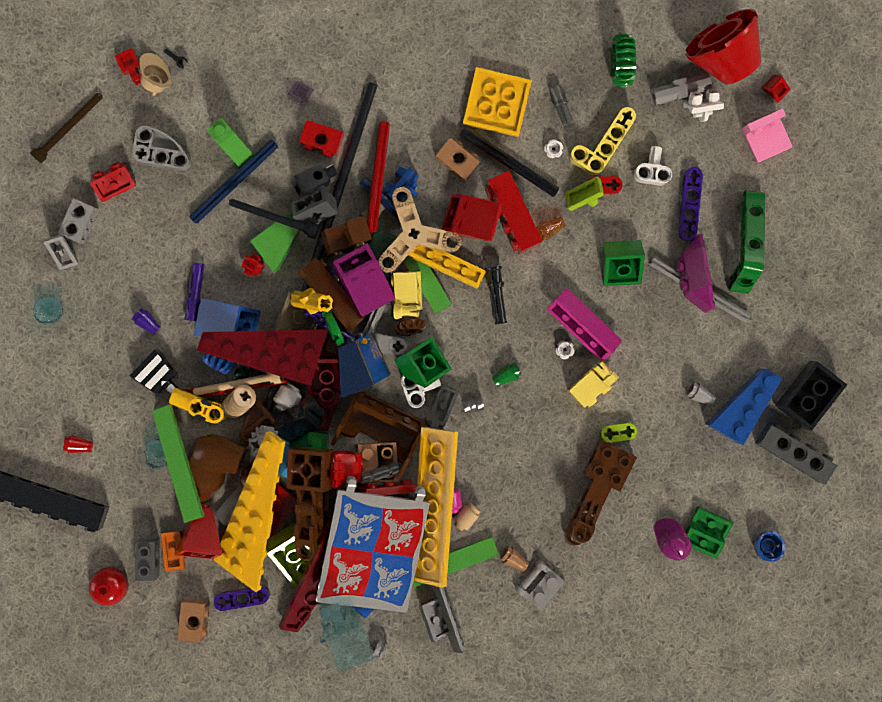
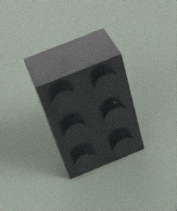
[775,361,847,431]

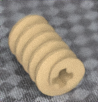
[222,385,256,419]

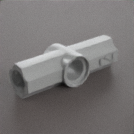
[651,74,712,106]

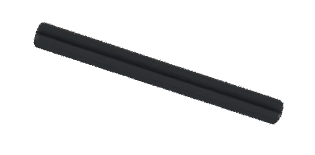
[460,127,559,197]

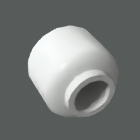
[273,383,302,411]

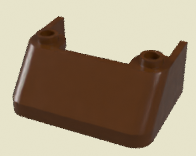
[331,391,425,479]

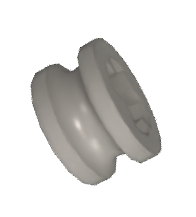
[372,640,388,660]

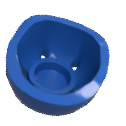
[754,531,785,562]

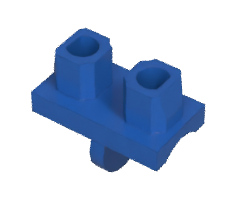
[384,166,419,202]

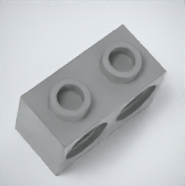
[57,198,99,244]

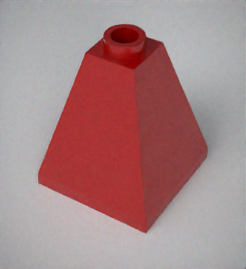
[174,504,222,559]

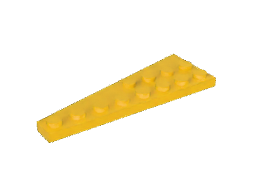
[214,431,285,592]

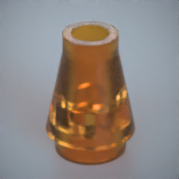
[536,217,565,241]

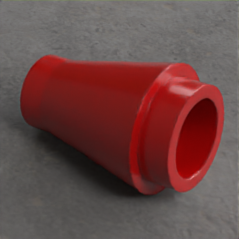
[63,434,93,453]

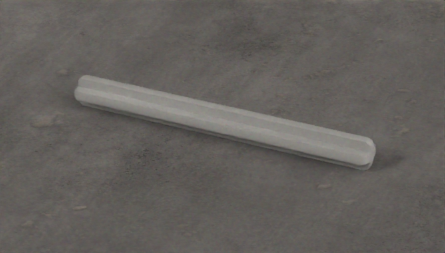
[649,256,751,322]

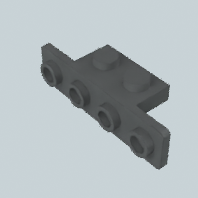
[419,585,465,653]

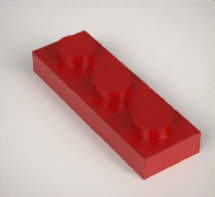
[358,479,417,495]

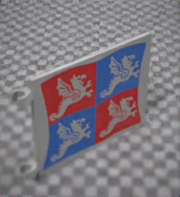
[316,476,430,613]

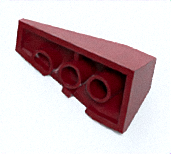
[307,351,341,431]

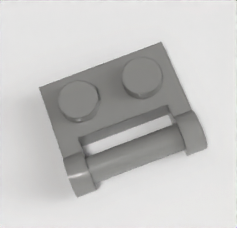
[514,559,565,611]

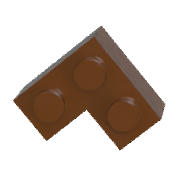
[321,216,372,256]

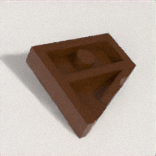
[239,397,275,446]

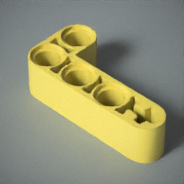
[569,107,636,176]

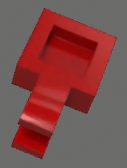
[114,48,141,85]

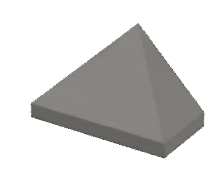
[43,234,78,270]

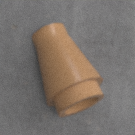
[499,546,529,572]

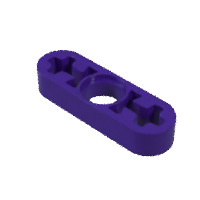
[214,586,270,611]

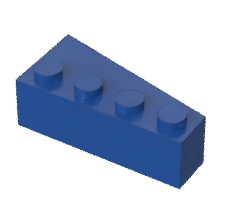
[705,368,782,445]

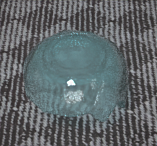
[33,297,64,326]
[144,439,167,469]

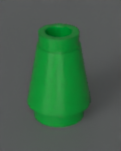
[492,362,522,387]

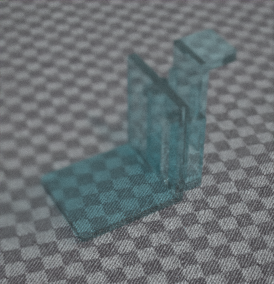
[320,603,374,672]

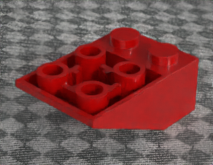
[441,193,503,242]

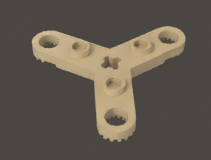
[378,187,462,273]

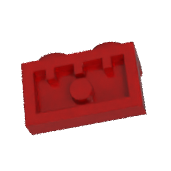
[90,162,136,203]

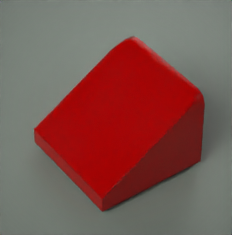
[761,74,791,103]

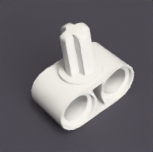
[633,146,672,186]
[401,376,441,408]

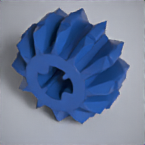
[202,353,235,374]

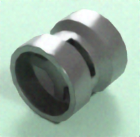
[462,392,484,414]

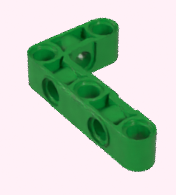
[728,190,765,294]

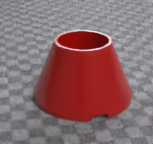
[685,9,761,85]

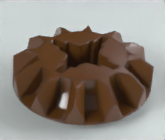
[395,318,426,336]

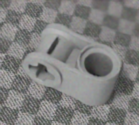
[373,333,408,355]

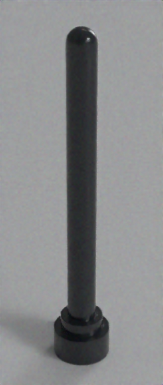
[229,199,320,240]

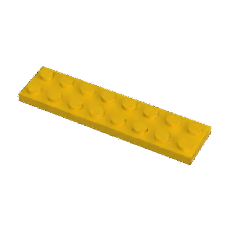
[414,427,458,588]

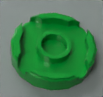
[321,310,344,346]

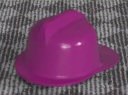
[653,518,691,561]

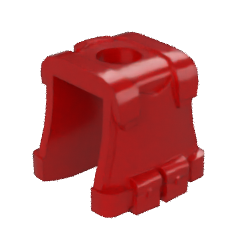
[325,448,363,488]

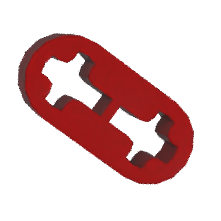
[588,176,623,195]

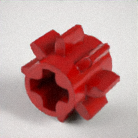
[241,253,265,277]

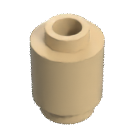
[453,502,481,531]

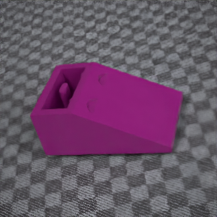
[333,244,396,317]

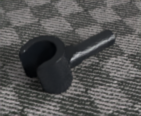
[164,49,188,69]

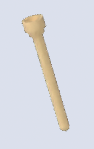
[193,373,284,396]

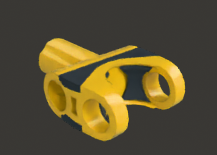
[169,388,227,423]

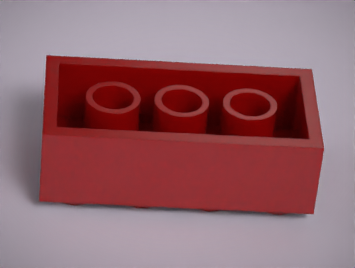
[485,171,543,254]

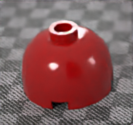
[88,567,129,606]

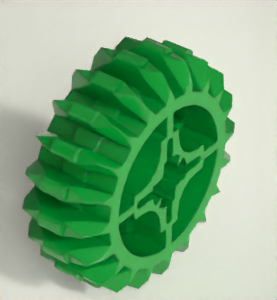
[611,33,637,87]

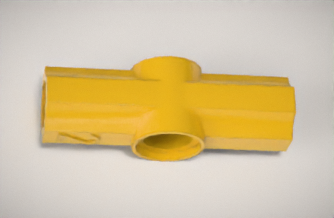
[290,288,333,314]

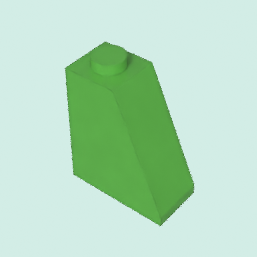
[207,118,253,167]
[251,214,301,273]

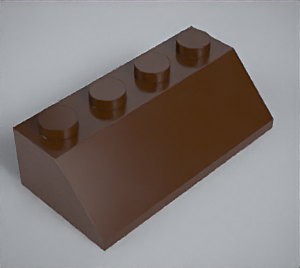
[298,257,366,332]

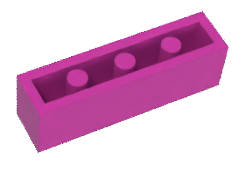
[546,288,622,361]

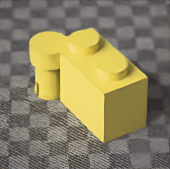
[391,271,422,319]
[568,361,619,408]

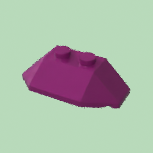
[676,234,716,313]

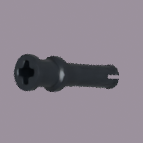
[485,266,507,324]

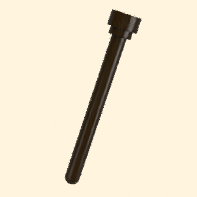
[30,93,103,164]

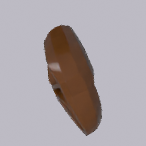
[174,434,247,504]

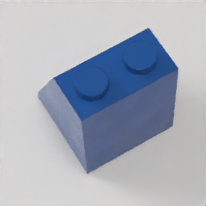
[193,298,261,337]

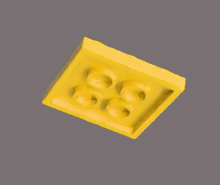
[463,67,532,137]

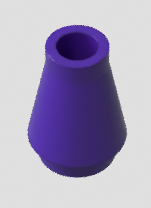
[132,308,161,335]

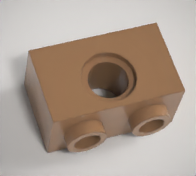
[435,138,480,182]
[177,598,210,643]

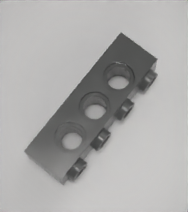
[755,423,838,485]

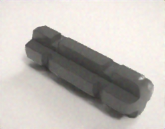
[362,462,400,484]

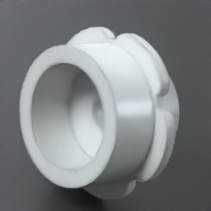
[544,139,563,158]
[555,341,574,359]

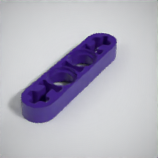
[679,167,703,242]

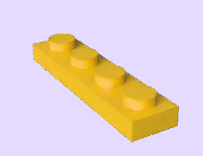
[408,238,486,289]

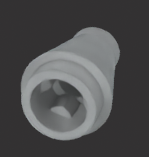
[686,382,716,406]

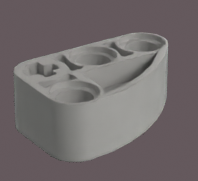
[132,126,191,171]

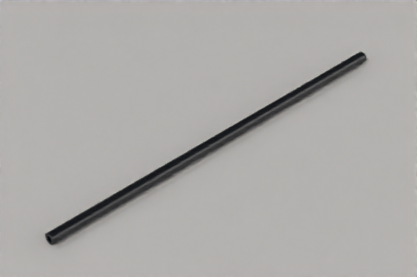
[264,82,378,412]

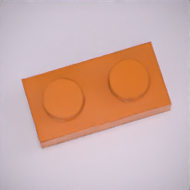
[161,530,186,572]

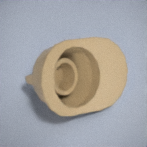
[139,53,172,96]

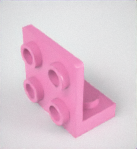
[742,109,792,163]

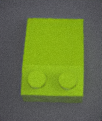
[266,522,311,589]

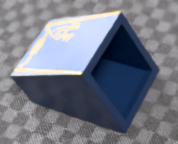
[338,332,391,397]

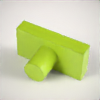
[565,177,604,211]

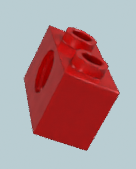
[299,120,344,158]

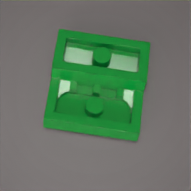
[686,506,733,559]

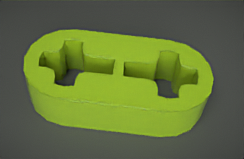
[600,423,637,443]

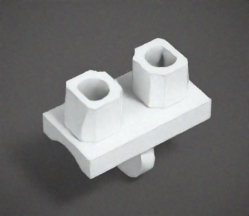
[683,89,724,122]

